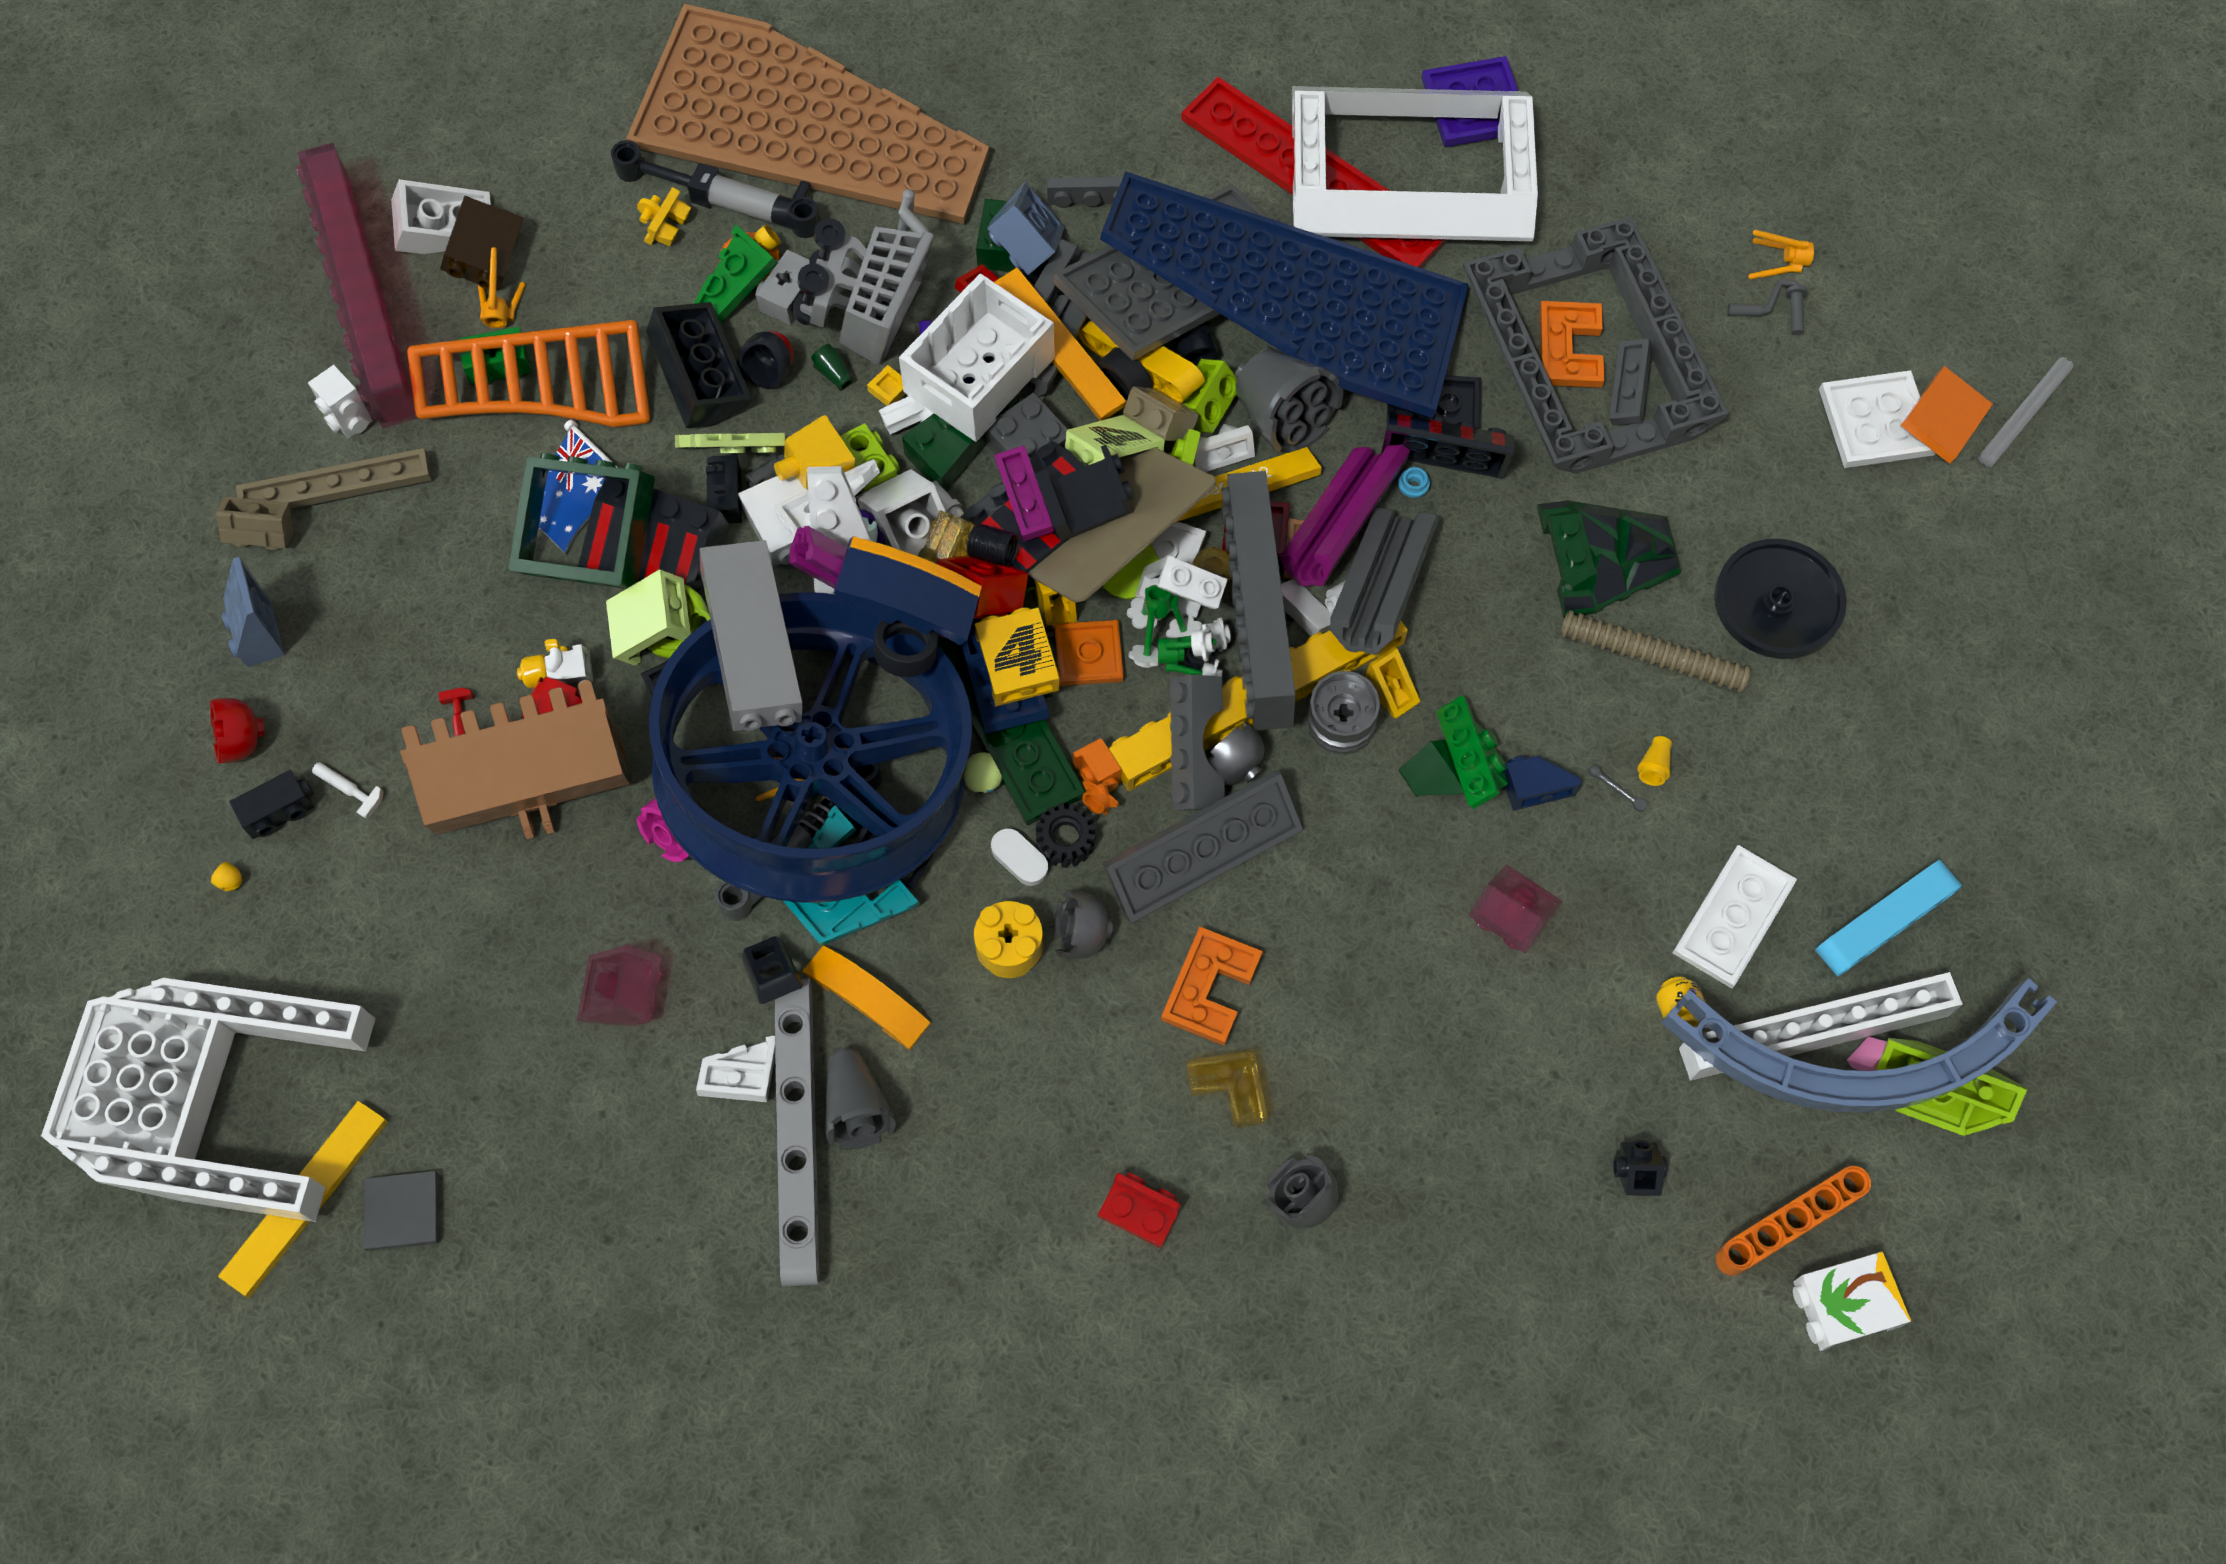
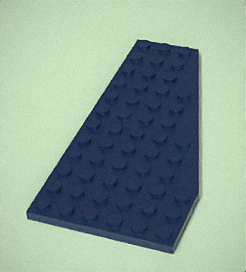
[1100,171,1469,418]

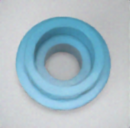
[1398,467,1430,498]

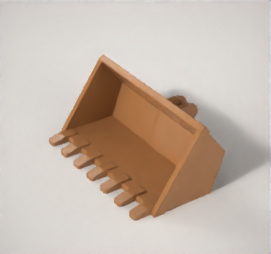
[400,680,630,839]

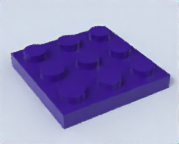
[1421,56,1518,147]

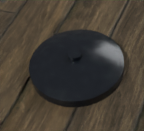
[1714,539,1846,659]

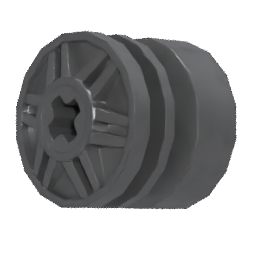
[1308,671,1380,755]

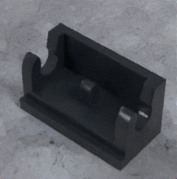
[706,453,742,523]

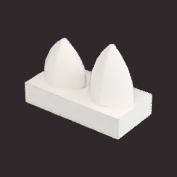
[1193,424,1255,472]

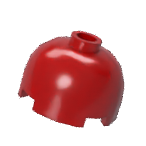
[210,698,264,764]

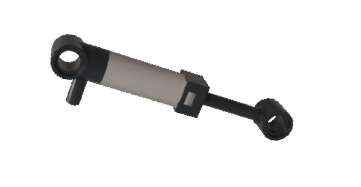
[611,140,820,238]

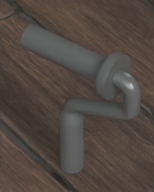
[1727,279,1807,335]

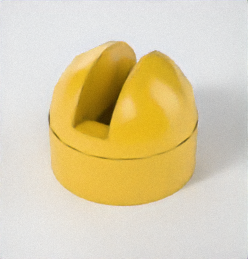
[754,224,781,252]
[211,862,242,892]

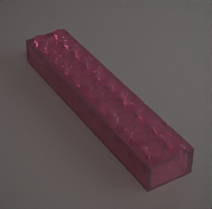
[296,143,418,429]

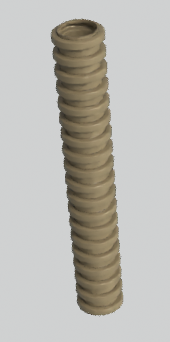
[1560,610,1751,693]

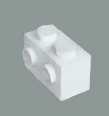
[308,365,373,439]

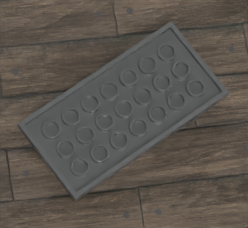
[1052,184,1269,361]

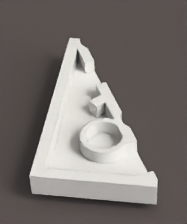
[774,459,880,538]

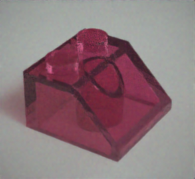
[1468,864,1563,954]
[577,945,662,1026]

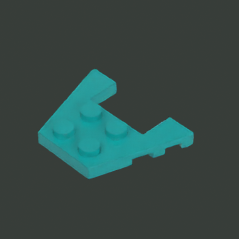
[784,805,920,946]

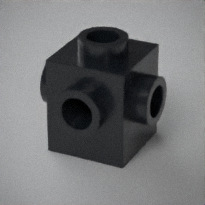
[1613,1140,1667,1196]

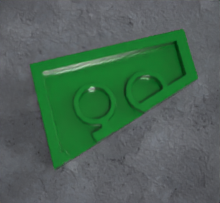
[693,224,778,324]

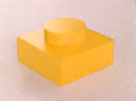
[867,365,906,406]

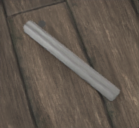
[1978,357,2073,467]

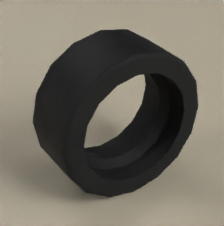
[1096,347,1153,402]
[873,620,938,678]

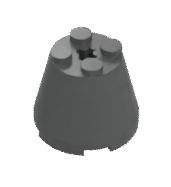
[1235,346,1343,452]

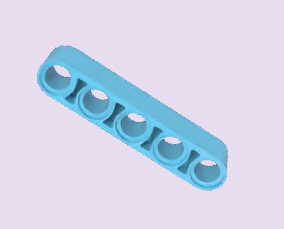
[1815,859,1963,977]

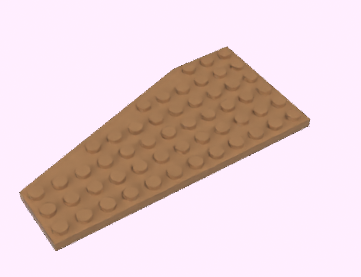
[626,4,990,224]

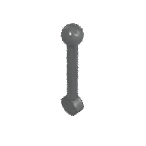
[1588,765,1647,812]

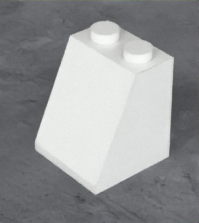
[855,469,957,558]

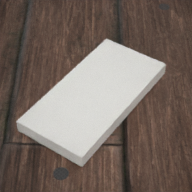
[1673,845,1797,988]

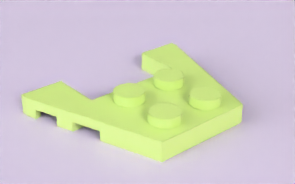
[675,433,785,453]

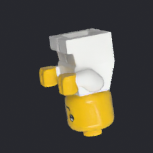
[517,639,594,688]

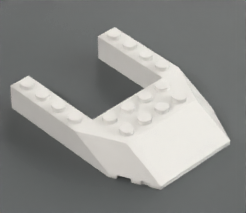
[41,978,376,1222]

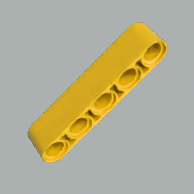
[1079,320,1205,403]

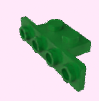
[1437,695,1508,809]

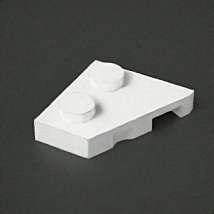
[696,1036,775,1102]

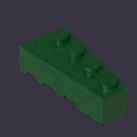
[902,394,1019,492]

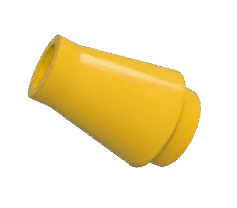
[1637,736,1672,786]

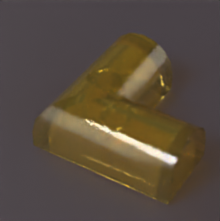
[1186,1050,1268,1127]

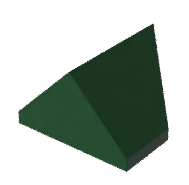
[1399,740,1464,797]

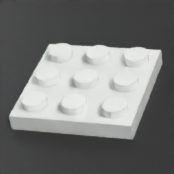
[1819,370,1935,468]

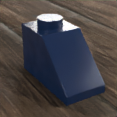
[1504,756,1582,811]

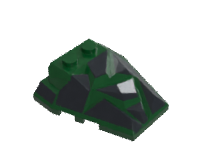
[1537,500,1682,618]

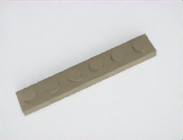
[236,448,432,509]

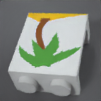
[1793,1252,1911,1351]

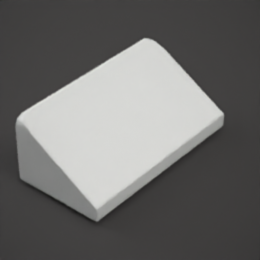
[1281,579,1332,636]

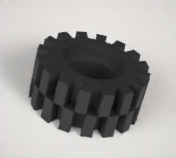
[1036,803,1096,868]

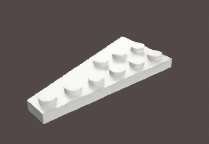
[807,466,873,594]

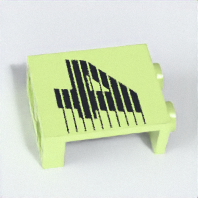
[1065,415,1165,466]

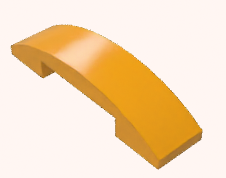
[802,945,931,1050]

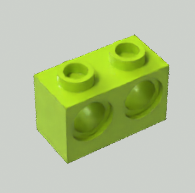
[1182,359,1237,433]
[840,423,900,493]

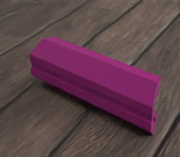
[1280,445,1410,586]
[789,526,946,639]

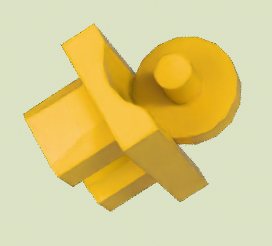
[637,187,691,246]

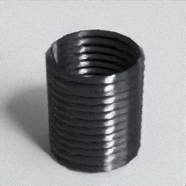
[966,523,1019,567]

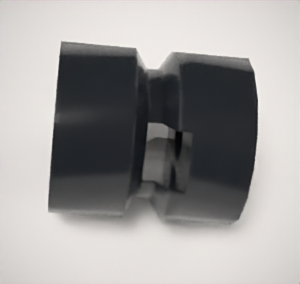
[1173,321,1218,366]

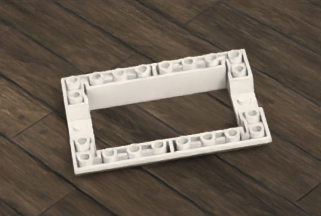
[1292,86,1538,241]

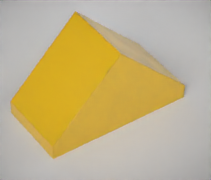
[1365,647,1421,719]

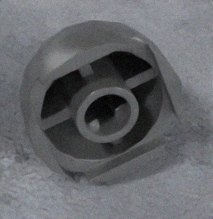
[1209,721,1264,785]
[1054,890,1113,959]
[1265,1155,1338,1229]

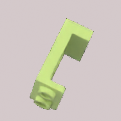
[606,570,691,665]

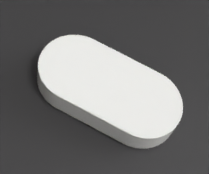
[991,829,1048,886]

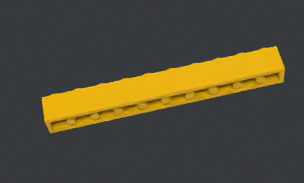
[1109,621,1408,792]

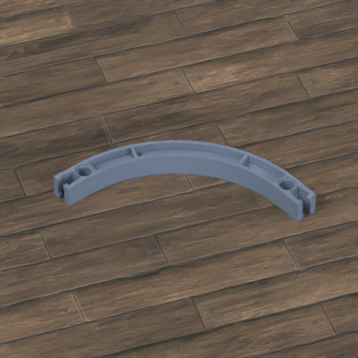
[1661,978,2057,1113]

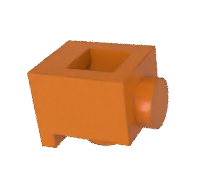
[1073,738,1121,793]

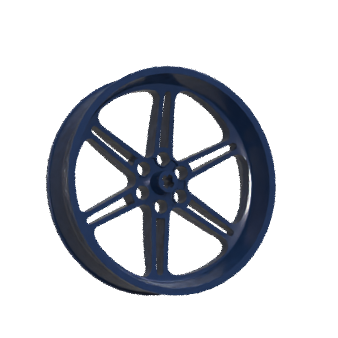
[649,592,972,903]

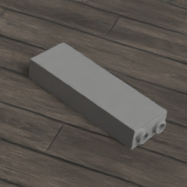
[700,540,802,731]

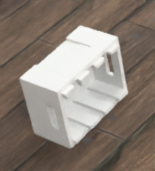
[899,273,1055,442]

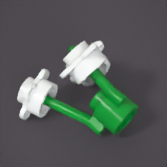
[1158,618,1231,682]

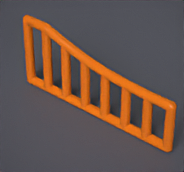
[407,320,651,428]

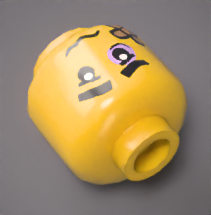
[1656,977,1706,1027]

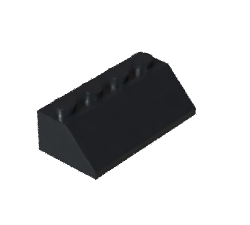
[646,302,752,429]

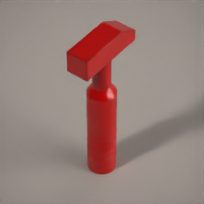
[438,687,474,736]

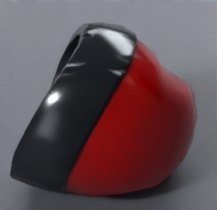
[736,330,794,389]

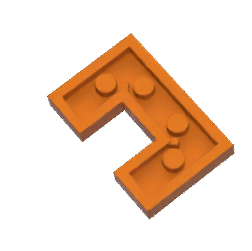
[1539,301,1604,388]
[1161,926,1263,1046]

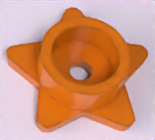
[1082,779,1119,816]

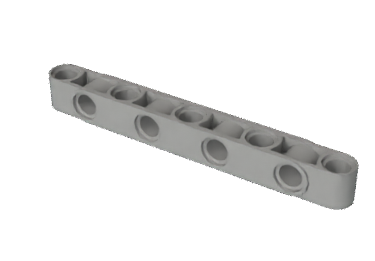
[775,978,820,1287]

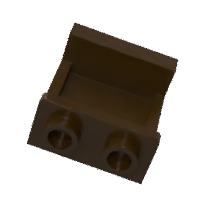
[440,195,523,291]

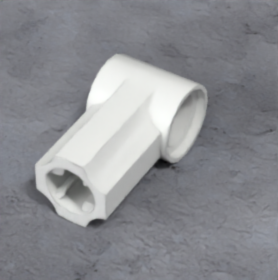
[879,395,933,435]

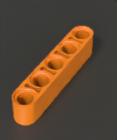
[1716,1166,1871,1276]

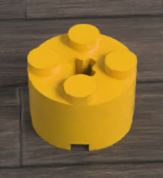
[974,901,1043,978]

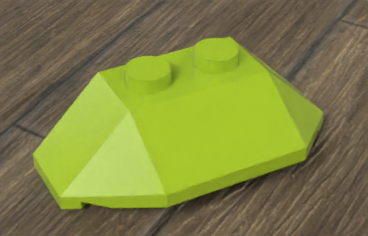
[1876,1038,2027,1136]

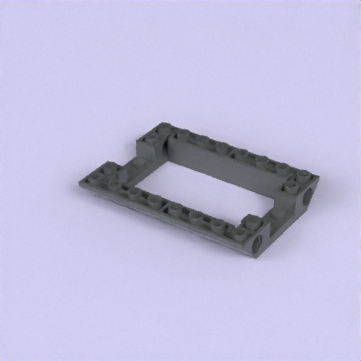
[1463,216,1729,474]

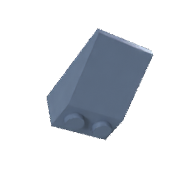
[987,181,1065,275]
[222,557,285,667]

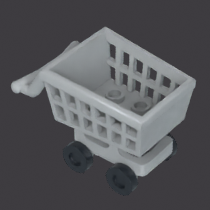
[793,189,934,365]

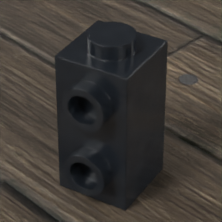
[229,769,314,839]

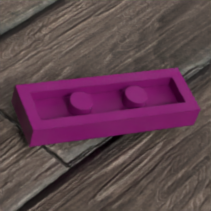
[994,445,1054,542]

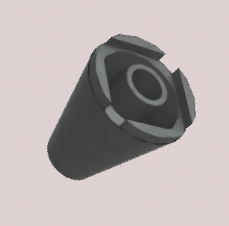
[825,1048,896,1150]

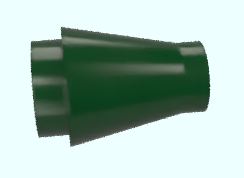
[811,344,854,391]

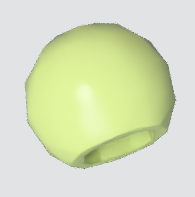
[963,752,1002,794]

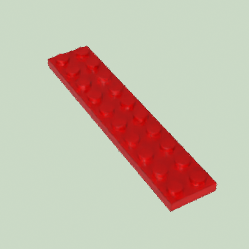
[1181,77,1448,268]

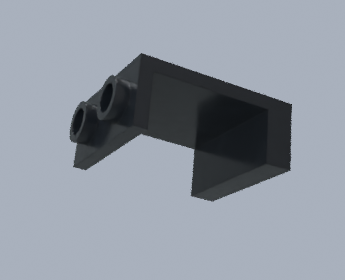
[1035,444,1135,541]

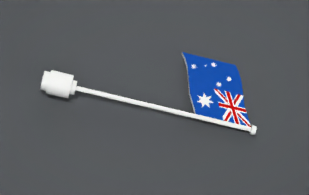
[518,419,618,555]

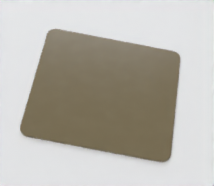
[1028,448,1216,602]

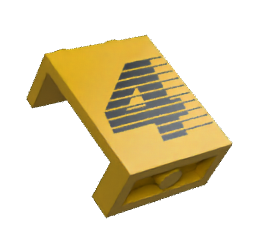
[975,608,1059,707]

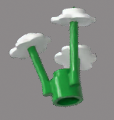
[1127,585,1202,668]

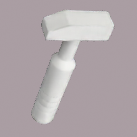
[312,762,384,820]

